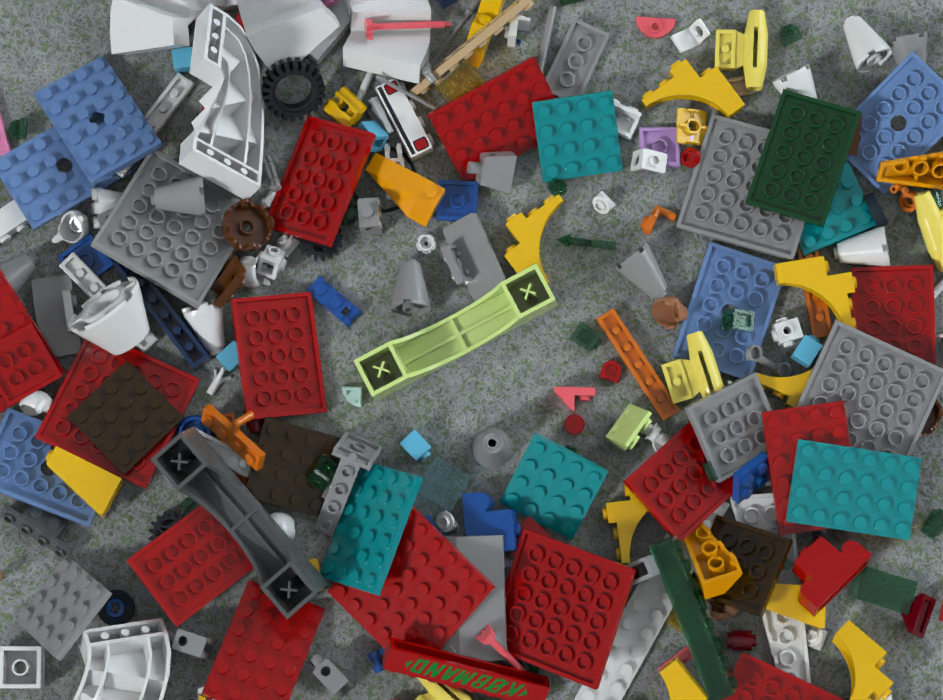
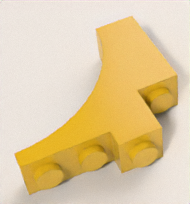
[460,0,506,69]
[641,59,745,118]
[504,194,564,285]
[773,256,857,329]
[757,368,813,408]
[602,485,648,564]
[832,620,894,700]
[659,656,708,700]

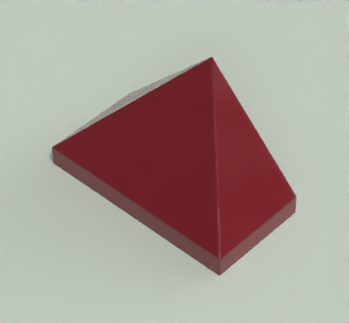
[900,593,936,638]

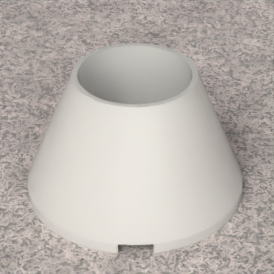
[68,277,150,355]

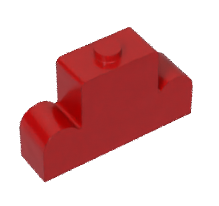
[792,537,872,617]

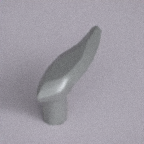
[422,63,437,84]

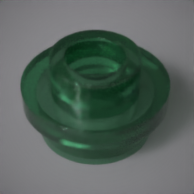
[547,178,567,196]

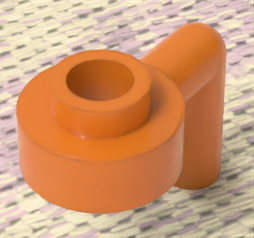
[890,184,917,212]
[640,206,677,236]

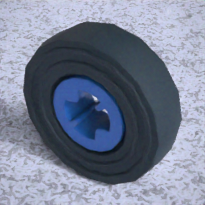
[864,192,888,227]
[98,590,135,626]

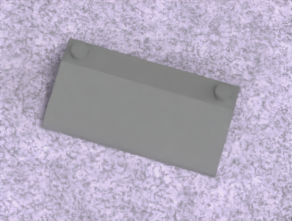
[441,535,507,661]

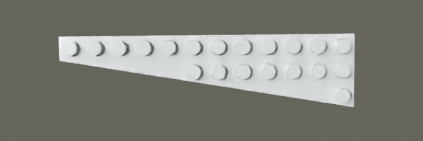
[729,493,811,683]

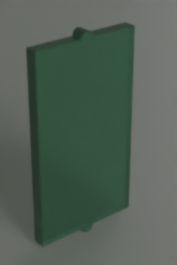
[849,567,918,615]

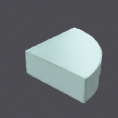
[342,386,362,408]

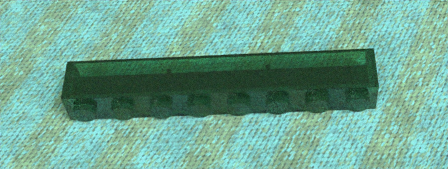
[649,535,738,700]

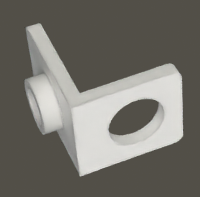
[671,18,710,53]
[631,148,667,174]

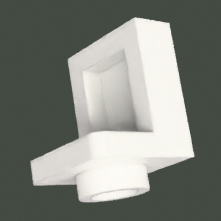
[504,15,531,47]

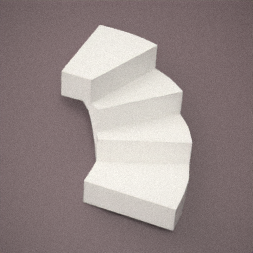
[110,0,238,55]
[236,0,340,70]
[343,0,431,84]
[179,4,264,199]
[73,618,171,700]

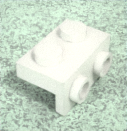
[613,98,642,140]

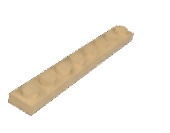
[408,0,534,96]

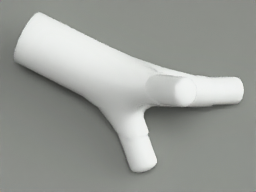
[206,367,232,396]

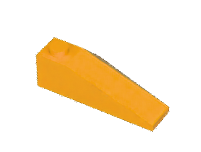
[366,152,446,228]
[876,152,943,190]
[683,523,743,600]

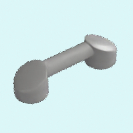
[745,345,792,377]

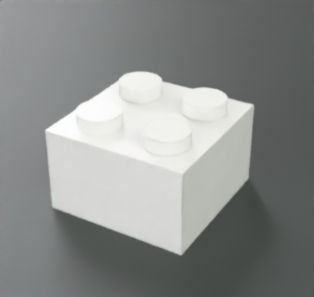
[0,646,46,688]

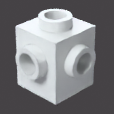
[256,245,287,280]
[770,317,804,348]

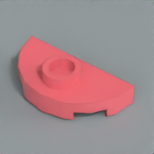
[636,16,676,39]

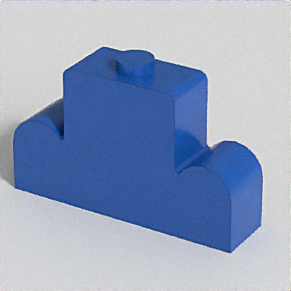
[461,492,522,553]

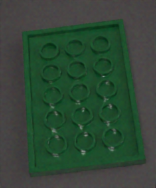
[745,89,862,228]

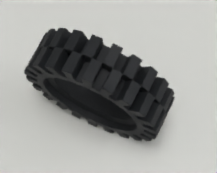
[262,57,326,121]

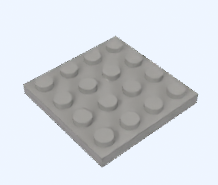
[684,372,772,483]
[16,557,112,661]

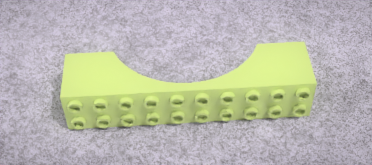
[353,263,558,401]

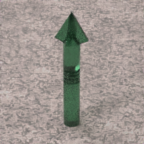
[556,234,616,250]

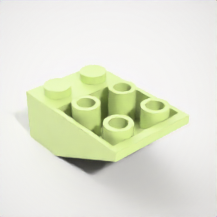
[605,404,652,453]

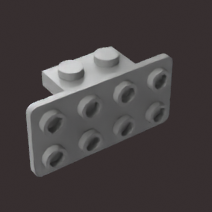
[440,213,506,301]
[31,274,82,357]

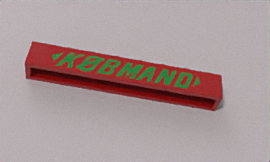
[382,637,550,700]

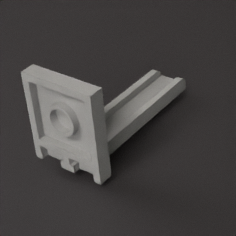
[314,431,383,537]

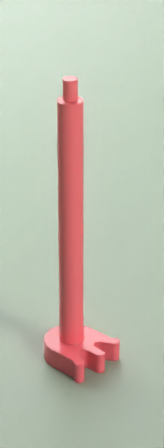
[364,19,451,40]
[475,624,527,671]

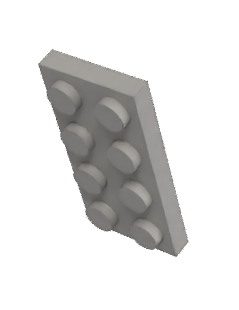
[546,18,610,98]

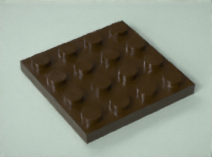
[67,361,185,475]
[246,417,341,517]
[686,515,793,618]

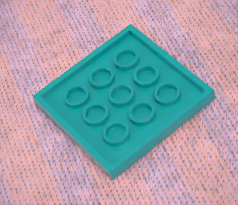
[532,90,623,182]
[798,159,877,257]
[500,432,608,541]

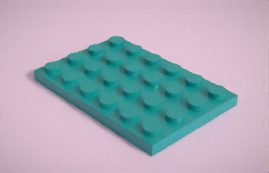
[785,439,922,540]
[320,464,423,596]

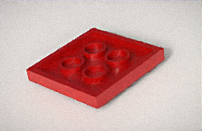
[0,323,62,407]

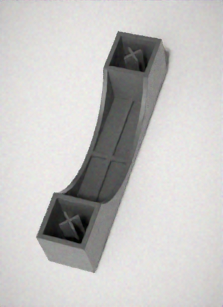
[150,427,329,619]

